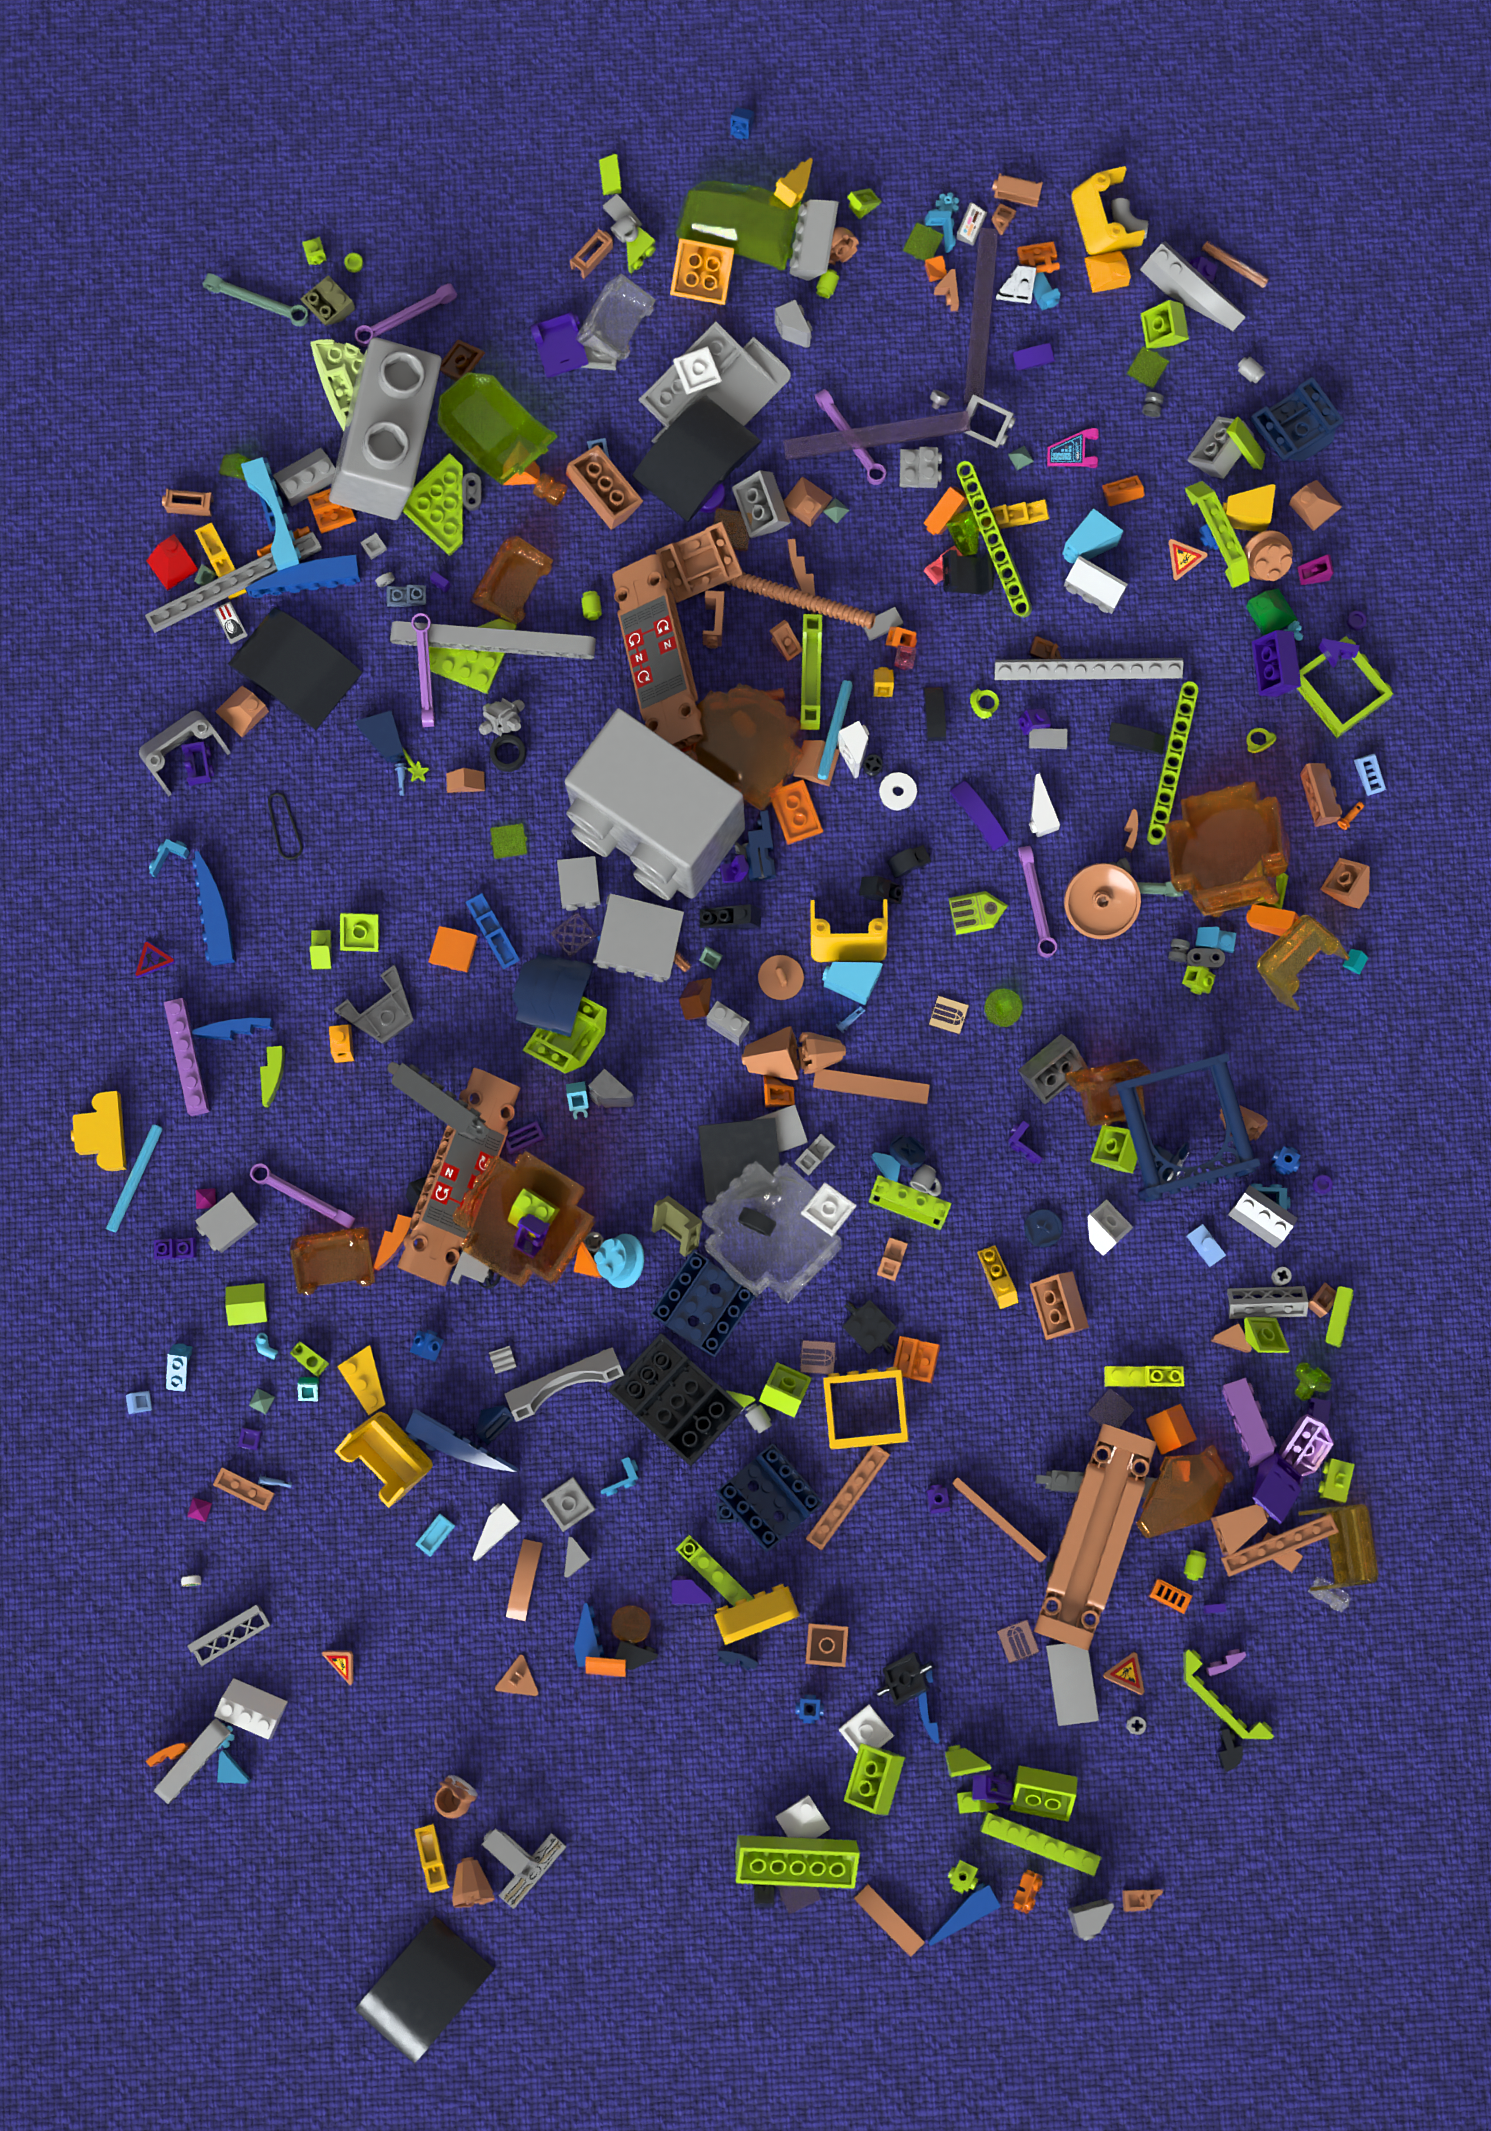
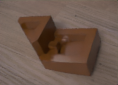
[1028,636,1064,659]

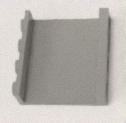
[593,893,684,982]

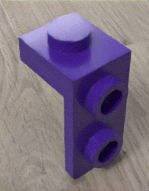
[1008,1121,1043,1164]

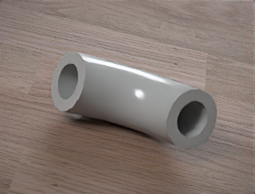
[1111,198,1148,239]

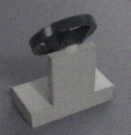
[451,1244,502,1289]

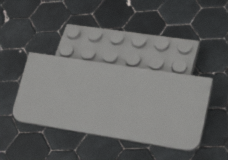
[639,322,790,444]

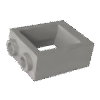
[957,395,1016,448]
[482,1829,539,1879]

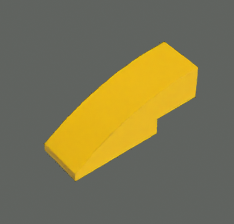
[414,1824,450,1893]

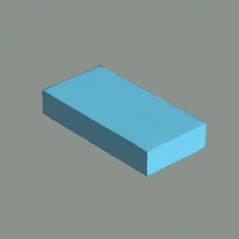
[415,1514,455,1557]

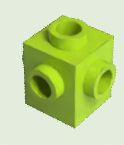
[1182,966,1216,995]
[948,1860,979,1894]

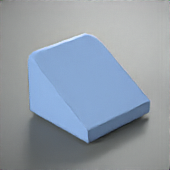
[126,1391,152,1414]

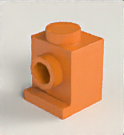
[885,627,917,651]

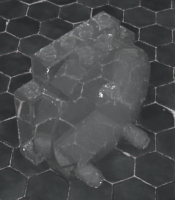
[702,1161,842,1303]

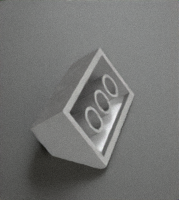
[790,200,838,281]

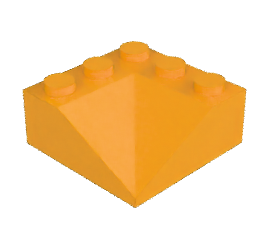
[670,238,734,305]

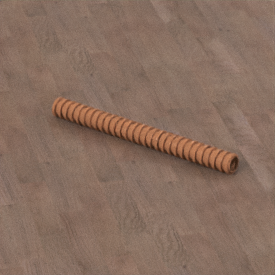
[724,572,876,629]

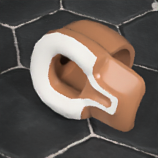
[434,1775,478,1819]

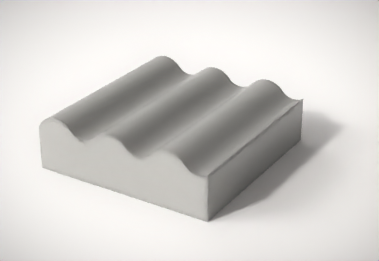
[489,1346,517,1374]

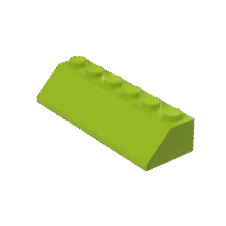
[736,1835,860,1889]

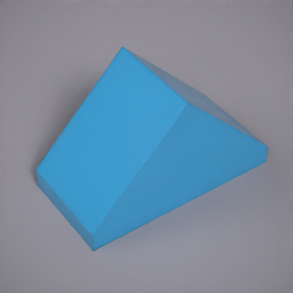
[871,1152,901,1182]
[217,1750,251,1784]

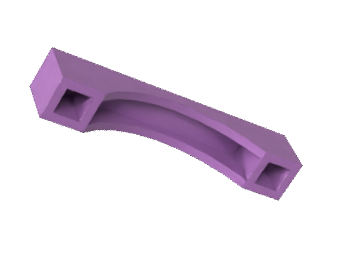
[164,998,210,1116]

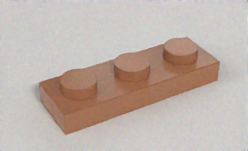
[213,1467,275,1511]

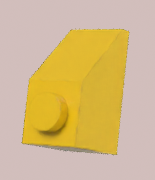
[873,667,894,697]

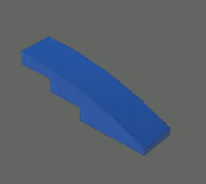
[465,893,520,970]
[192,1018,273,1041]

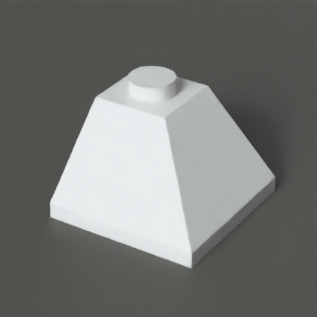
[1088,1199,1133,1256]
[775,1795,830,1839]

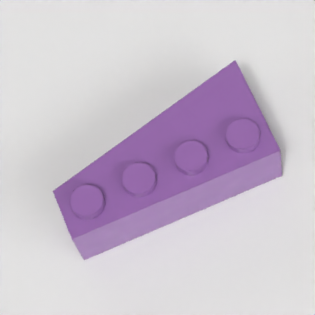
[1222,1378,1276,1467]

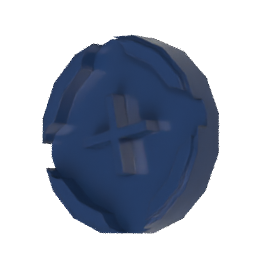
[889,1135,926,1168]
[1024,1209,1063,1248]

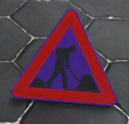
[135,941,175,978]

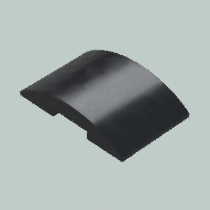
[632,396,762,522]
[228,607,362,731]
[608,1333,745,1466]
[354,1915,495,2064]

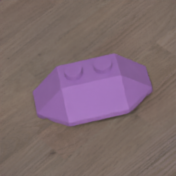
[1278,1414,1334,1476]

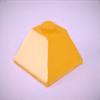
[1084,251,1131,293]

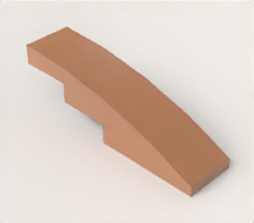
[788,539,816,614]

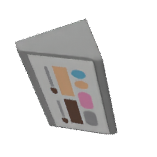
[956,202,987,245]

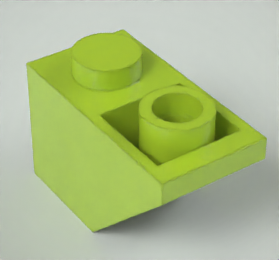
[626,226,656,274]

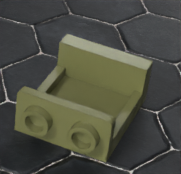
[651,1196,702,1257]

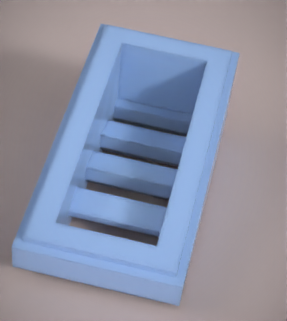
[1354,754,1386,796]

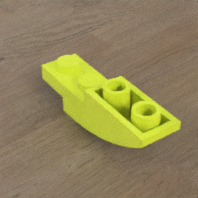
[1104,1366,1184,1387]

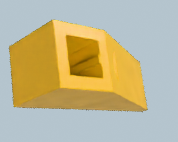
[774,158,813,208]
[977,1245,1018,1309]

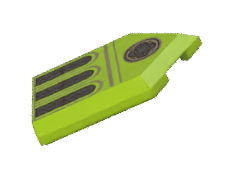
[948,891,1008,935]

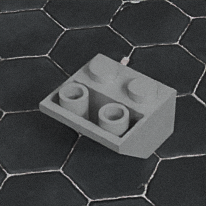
[775,300,812,348]

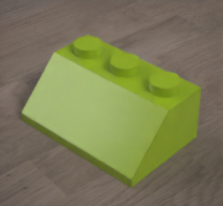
[844,1743,905,1815]
[1010,1766,1078,1822]

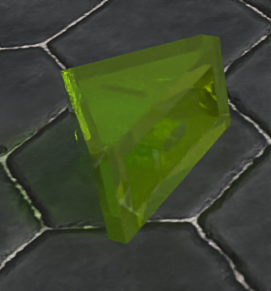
[219,453,252,480]

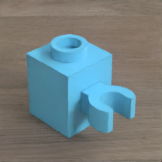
[566,1081,589,1119]

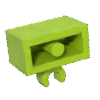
[1318,1458,1355,1503]

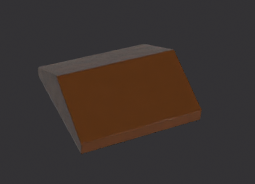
[440,340,485,382]
[679,978,712,1020]

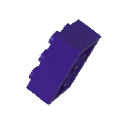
[1252,630,1301,697]

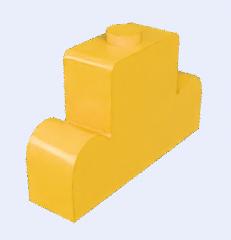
[71,1091,127,1171]

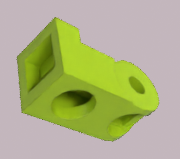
[290,1341,329,1377]

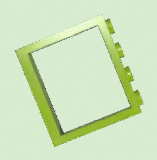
[1297,636,1393,738]
[869,1175,952,1230]

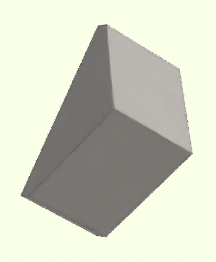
[564,1537,591,1577]

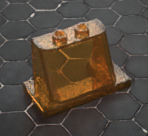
[1065,1059,1151,1127]

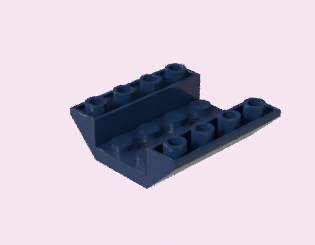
[650,1249,758,1358]
[715,1443,824,1552]

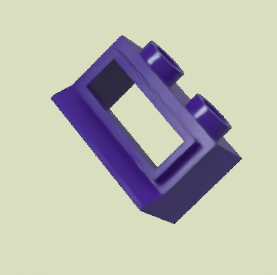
[181,741,215,786]
[514,1213,550,1259]
[972,1771,1014,1805]

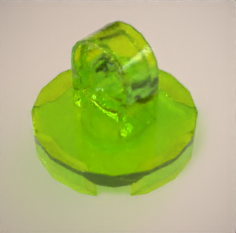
[984,988,1023,1027]
[1294,1362,1332,1401]

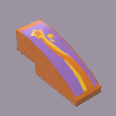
[374,1214,412,1271]

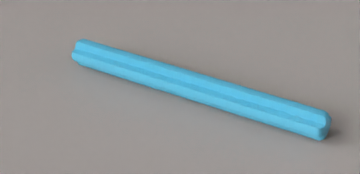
[817,680,852,780]
[106,1124,162,1232]

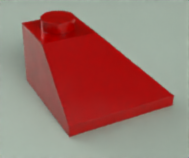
[146,534,198,591]

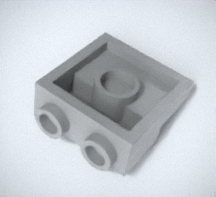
[900,447,942,488]

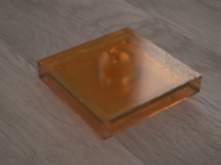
[714,508,753,551]

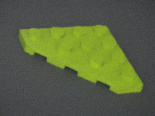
[402,453,463,556]
[418,618,517,694]

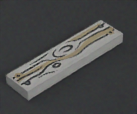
[499,1833,566,1909]

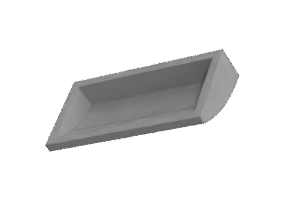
[753,1105,808,1153]
[1046,1643,1099,1726]

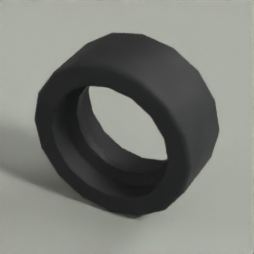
[490,734,526,772]
[737,1207,777,1237]

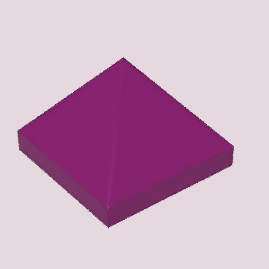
[196,1188,216,1209]
[187,1498,212,1522]

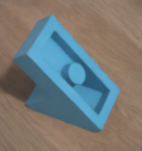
[1195,927,1236,953]

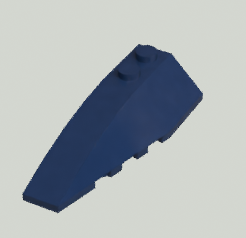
[405,1409,520,1473]

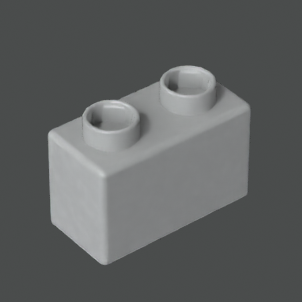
[329,337,442,520]

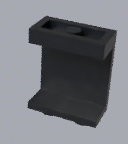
[942,550,994,595]

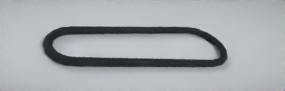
[268,793,303,860]

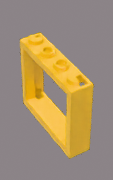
[823,1367,909,1450]

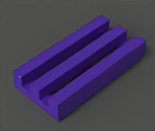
[505,1121,545,1155]

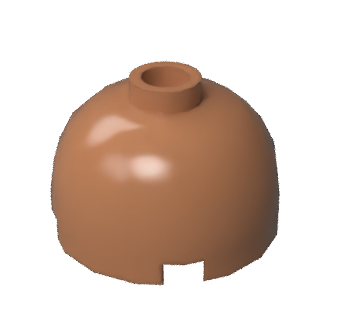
[829,227,859,264]

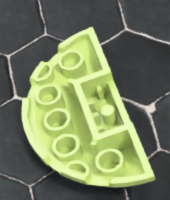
[311,339,364,431]

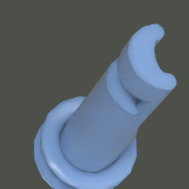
[394,763,407,796]
[836,1006,865,1033]
[258,1474,292,1488]

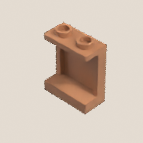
[703,590,724,648]

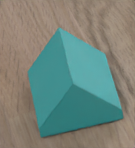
[1342,949,1368,975]

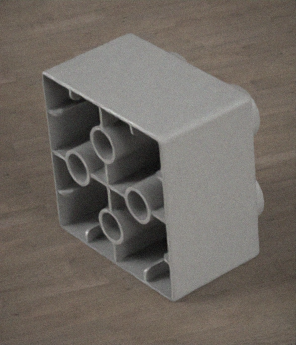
[565,708,745,900]

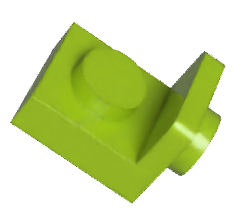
[302,237,326,265]

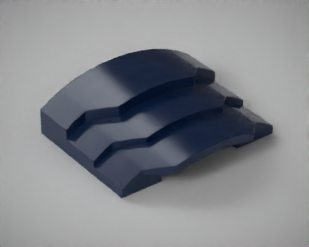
[1250,377,1344,462]
[512,953,594,1037]

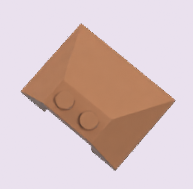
[655,521,743,603]

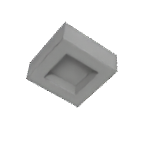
[361,533,387,560]

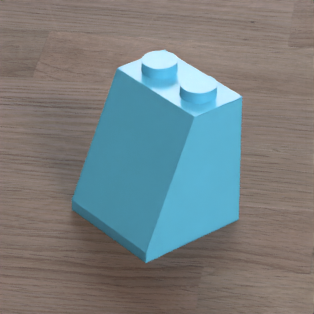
[1063,508,1123,563]
[822,962,883,1005]

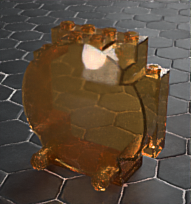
[681,683,804,811]
[1165,781,1290,917]
[452,1151,596,1289]

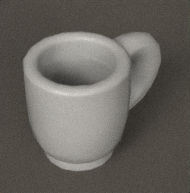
[611,215,638,243]
[910,1164,942,1196]

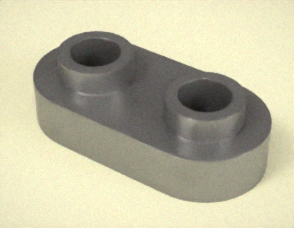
[462,473,482,511]
[1186,948,1225,969]

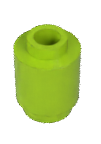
[816,269,839,298]
[581,591,602,620]
[1184,1550,1207,1581]

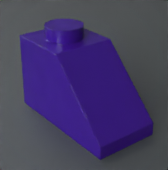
[672,1576,712,1604]

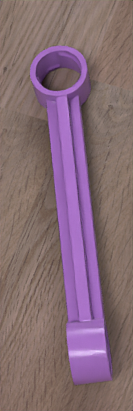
[355,284,457,347]
[815,389,886,485]
[411,613,435,727]
[1018,845,1057,958]
[250,1164,355,1229]

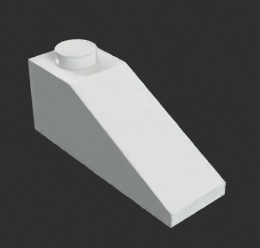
[1029,773,1060,837]
[473,1503,521,1561]

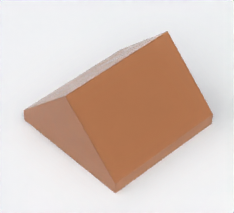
[793,740,840,786]

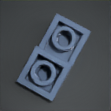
[386,585,426,607]

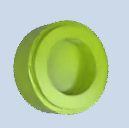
[344,253,363,273]

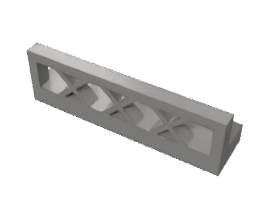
[1227,1286,1308,1319]
[188,1605,271,1666]

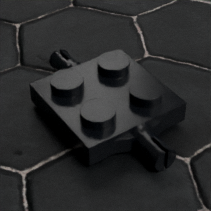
[842,1300,897,1354]
[877,1652,935,1706]

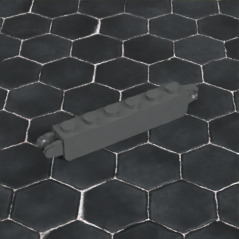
[387,1061,490,1139]
[1035,1470,1185,1500]

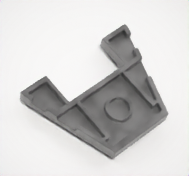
[334,965,414,1045]

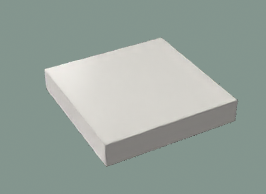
[673,346,722,395]
[801,1183,856,1237]
[838,1704,894,1754]

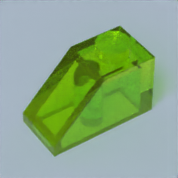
[946,510,979,556]

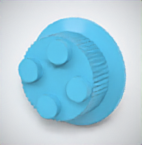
[594,1234,644,1288]

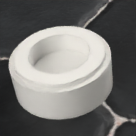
[181,1575,201,1586]

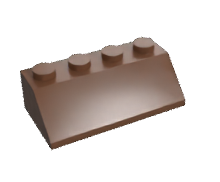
[566,445,643,530]

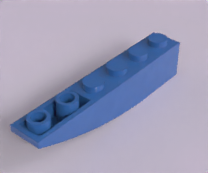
[246,555,361,598]
[192,851,235,966]

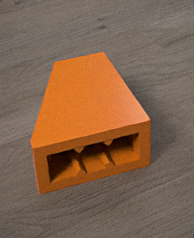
[924,487,969,535]
[1246,904,1305,942]

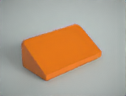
[1102,475,1144,507]

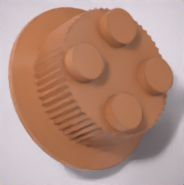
[1243,530,1292,581]

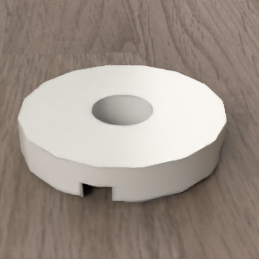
[879,772,917,810]

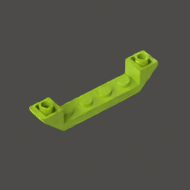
[1185,481,1250,588]
[676,1535,763,1633]
[1183,1649,1274,1739]

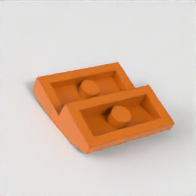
[308,489,356,534]
[428,926,478,972]
[893,1336,940,1383]
[585,1657,626,1677]
[146,1742,192,1767]

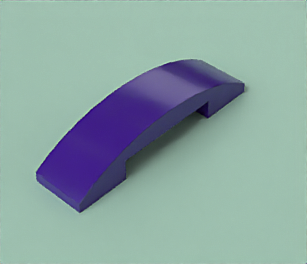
[949,781,1009,852]

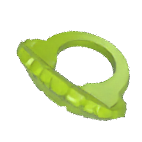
[970,688,999,719]
[1246,728,1277,753]

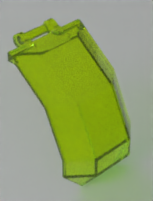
[675,180,801,270]
[437,373,558,485]

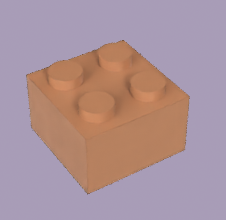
[805,1624,848,1667]

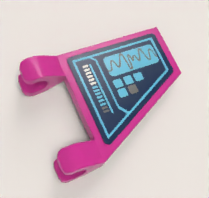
[1047,428,1098,468]

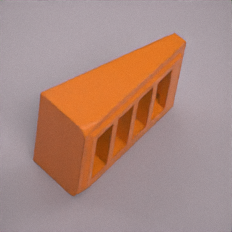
[1148,1578,1192,1614]

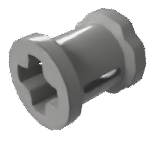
[1271,1267,1292,1286]
[1126,1716,1146,1735]

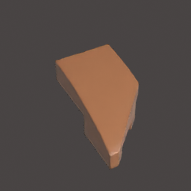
[991,204,1016,235]
[1122,1889,1163,1912]

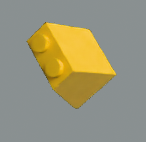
[1222,484,1275,532]

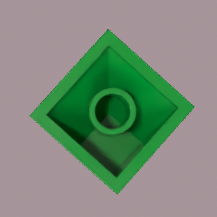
[1246,588,1298,636]

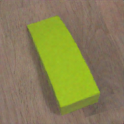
[260,1046,285,1108]

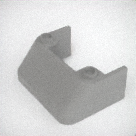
[139,711,230,796]

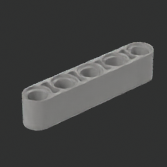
[154,1718,231,1804]

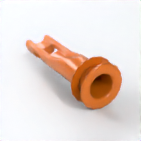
[1337,802,1364,830]

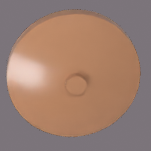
[1064,863,1141,939]

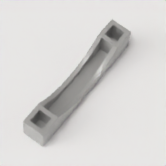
[505,1347,624,1422]

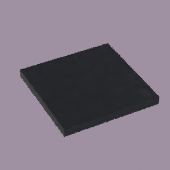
[698,1117,783,1202]

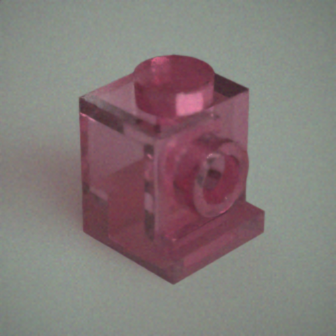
[894,645,916,670]

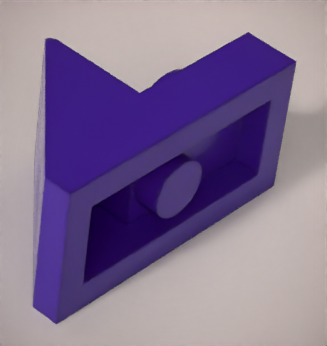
[1318,638,1360,668]

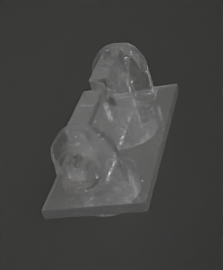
[1308,1577,1351,1612]

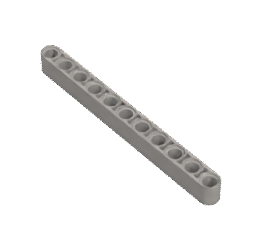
[390,621,596,659]

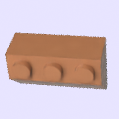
[1300,763,1342,827]
[1030,1271,1089,1340]

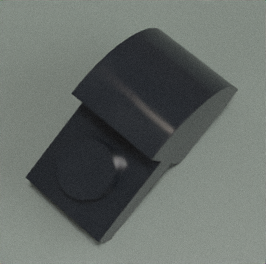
[887,845,932,878]
[1217,1728,1243,1772]

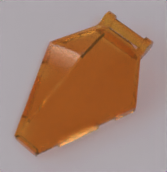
[1136,1445,1235,1538]

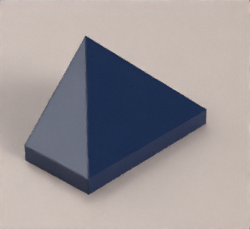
[476,1405,515,1445]

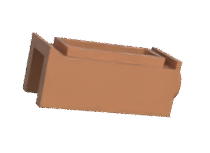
[992,173,1043,207]
[570,229,613,279]
[162,489,214,516]

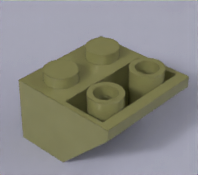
[301,275,355,326]

